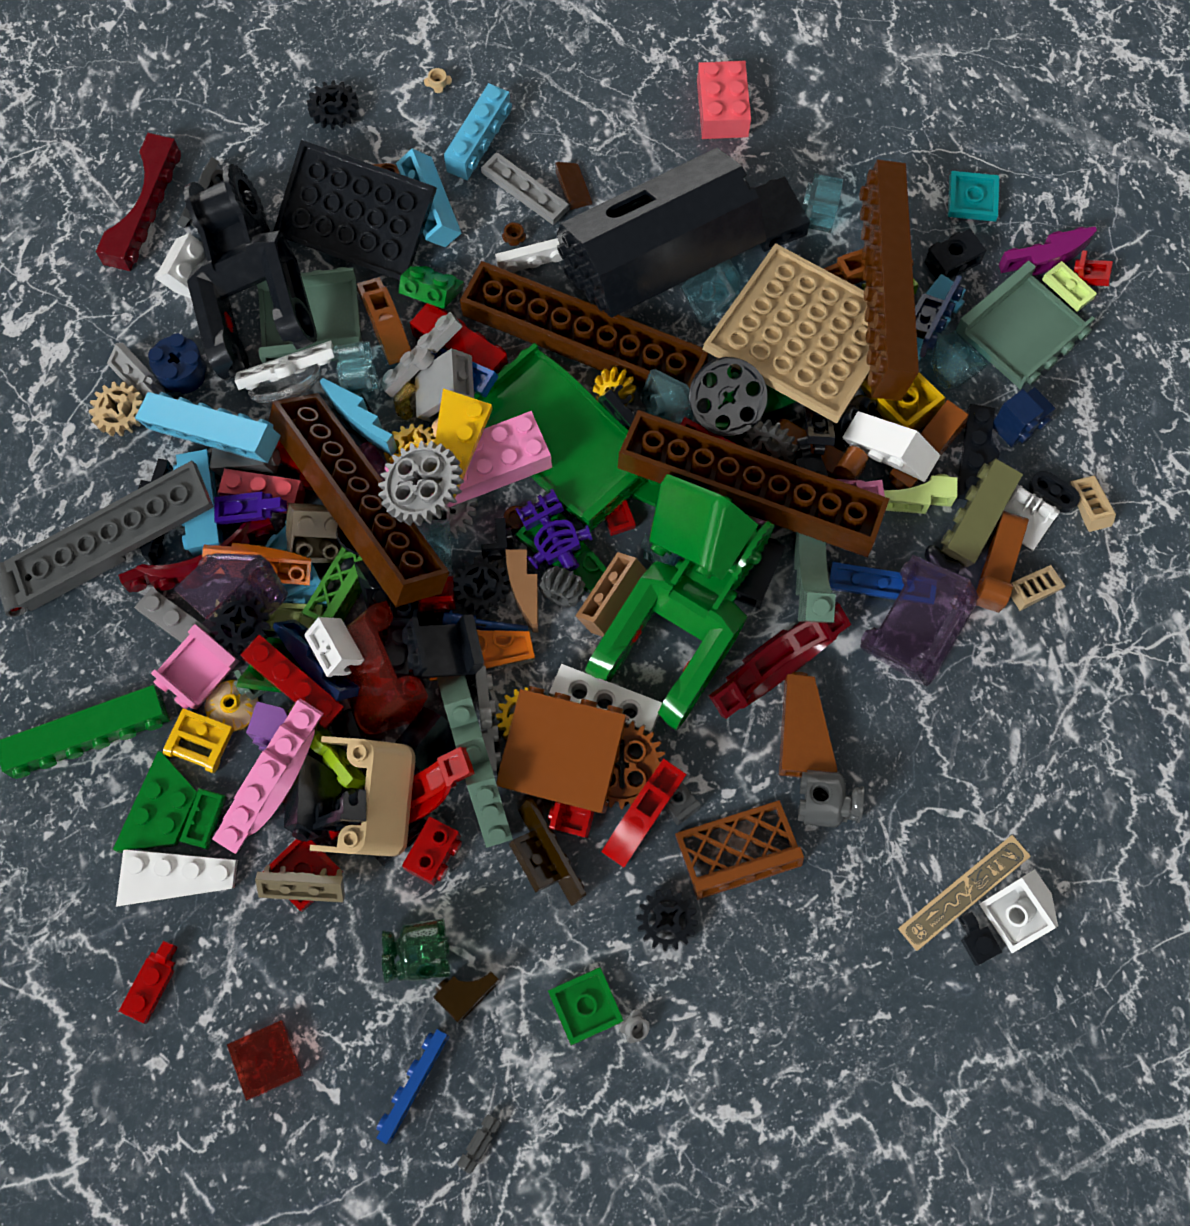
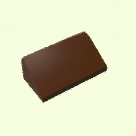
[555,162,592,210]

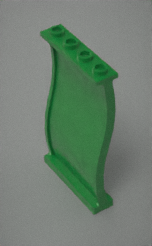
[474,343,648,532]

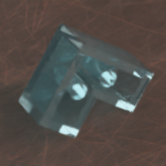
[802,173,843,233]

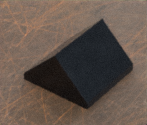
[395,707,456,772]

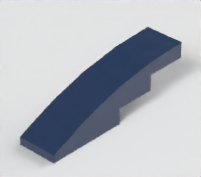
[273,619,360,701]

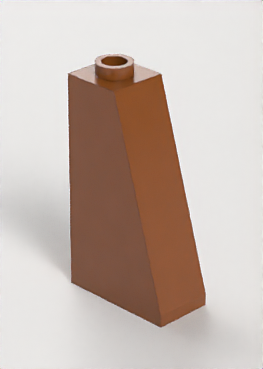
[889,399,969,490]
[779,672,838,778]

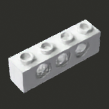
[549,664,662,735]

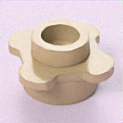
[424,68,452,93]

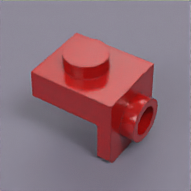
[1074,250,1113,286]
[548,802,595,838]

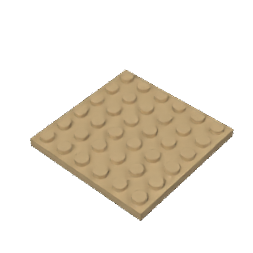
[702,243,870,423]

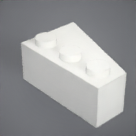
[842,411,941,482]

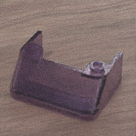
[174,553,288,652]

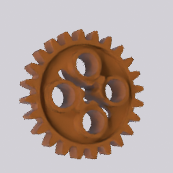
[607,720,666,809]

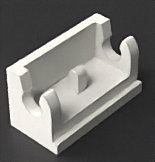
[304,617,364,677]

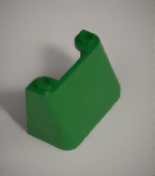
[649,474,758,580]

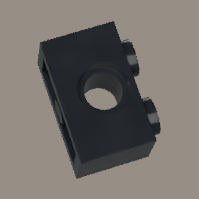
[924,229,987,279]

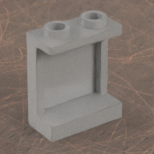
[415,348,474,423]

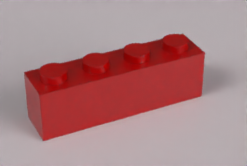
[410,303,508,374]
[240,634,344,730]

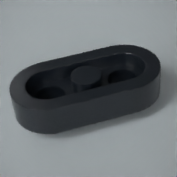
[1029,471,1080,513]

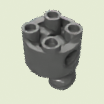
[798,770,864,828]

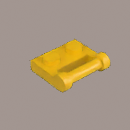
[163,708,234,773]

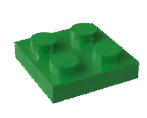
[548,967,624,1046]

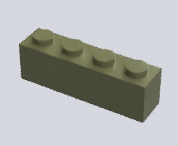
[941,459,1023,567]

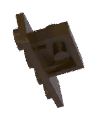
[509,798,586,906]

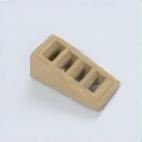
[1069,475,1116,532]
[1010,565,1066,611]

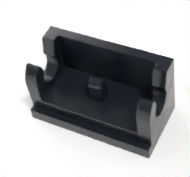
[313,789,366,832]

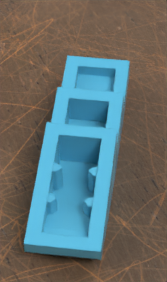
[320,378,398,456]

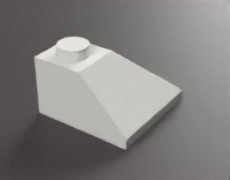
[979,869,1058,953]

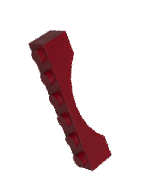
[96,133,181,271]

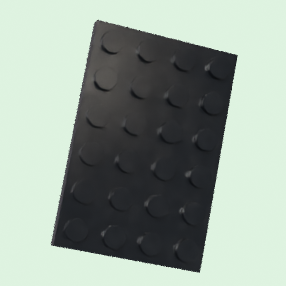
[273,140,437,280]

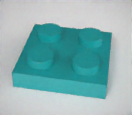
[948,171,999,222]

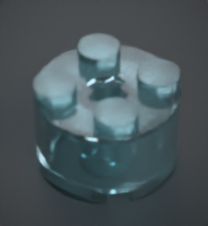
[333,341,379,394]

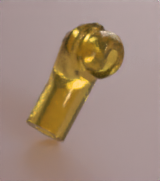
[393,381,417,420]

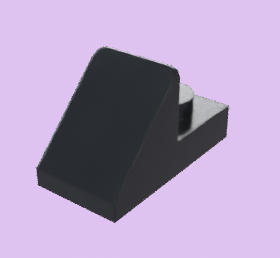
[354,560,391,614]

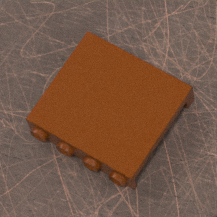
[496,686,630,814]

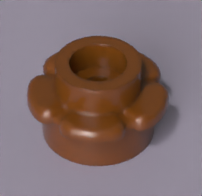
[502,222,526,246]

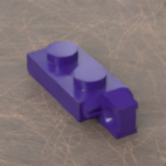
[214,492,287,525]

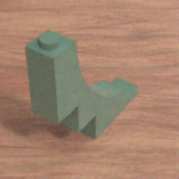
[794,532,836,623]

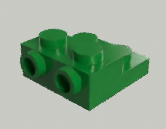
[399,266,464,309]

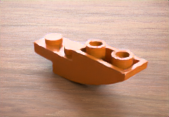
[202,543,311,585]

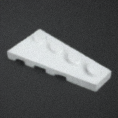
[116,849,238,907]

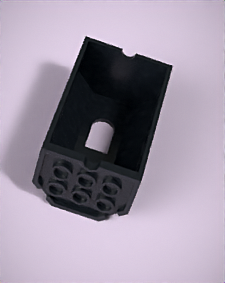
[557,148,767,318]

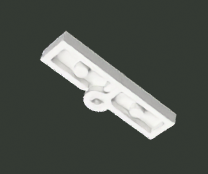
[235,341,335,390]

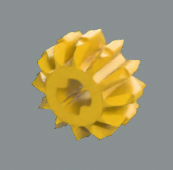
[593,366,636,408]

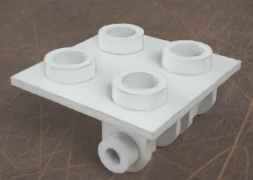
[995,485,1060,550]

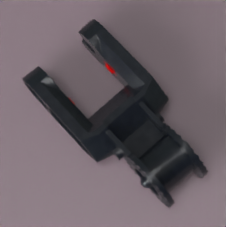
[183,164,317,380]

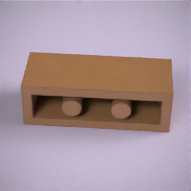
[575,552,647,637]

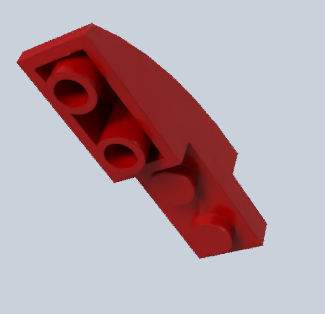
[601,758,687,868]

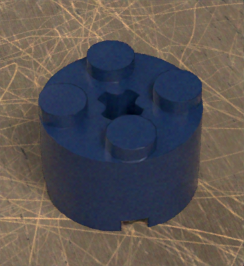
[148,333,207,394]

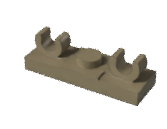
[255,865,345,902]

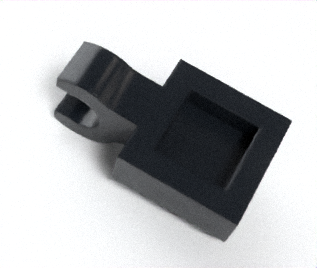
[794,436,828,477]
[958,912,1002,966]

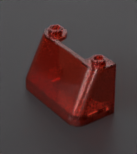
[344,601,428,734]

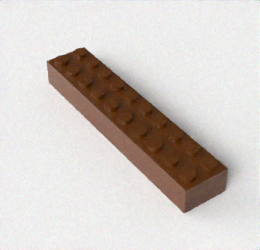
[859,159,919,401]
[460,261,709,406]
[268,393,449,607]
[618,410,890,558]

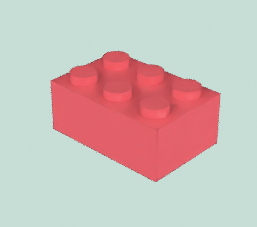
[697,61,751,139]

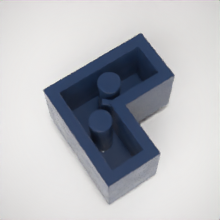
[993,387,1056,448]

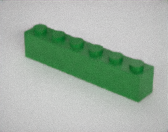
[0,685,170,779]

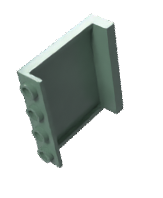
[955,261,1095,390]
[257,267,363,364]

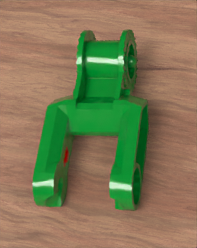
[585,496,775,731]

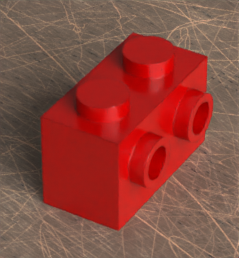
[402,816,462,886]

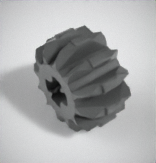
[539,566,586,608]

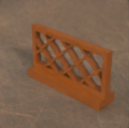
[675,800,804,900]

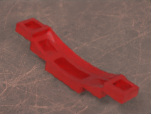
[329,747,475,840]

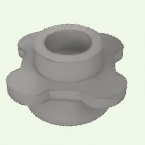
[619,1009,649,1043]

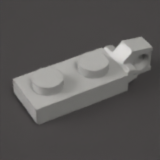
[107,343,166,398]

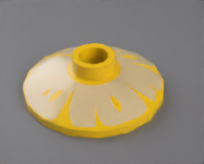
[205,680,259,732]

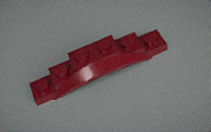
[118,518,276,593]
[708,602,851,719]

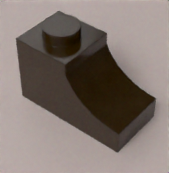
[433,971,500,1024]

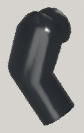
[925,545,960,574]

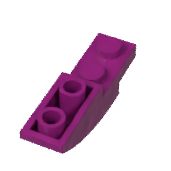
[998,226,1097,276]

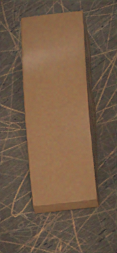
[506,549,538,632]

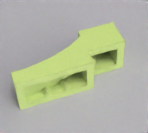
[884,474,957,514]

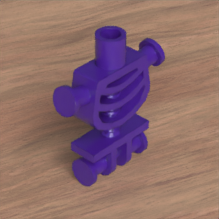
[515,489,593,572]

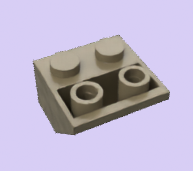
[286,503,342,563]

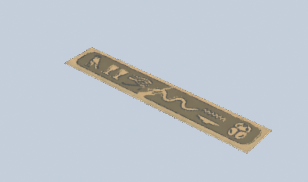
[898,835,1031,951]

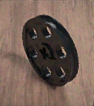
[689,357,767,436]

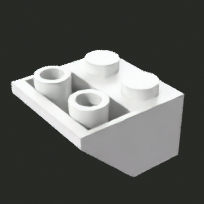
[155,233,206,298]

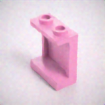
[151,624,240,710]

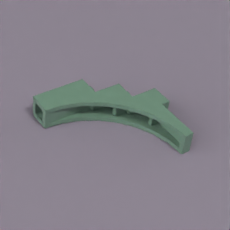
[437,676,513,848]

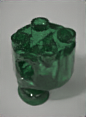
[382,918,451,983]

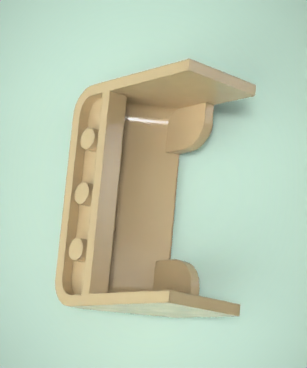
[310,736,415,856]

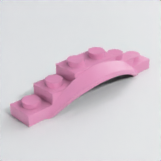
[212,699,324,854]

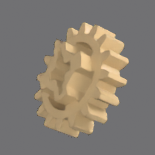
[89,382,144,436]

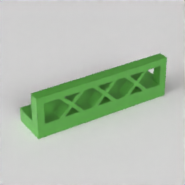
[302,547,362,622]

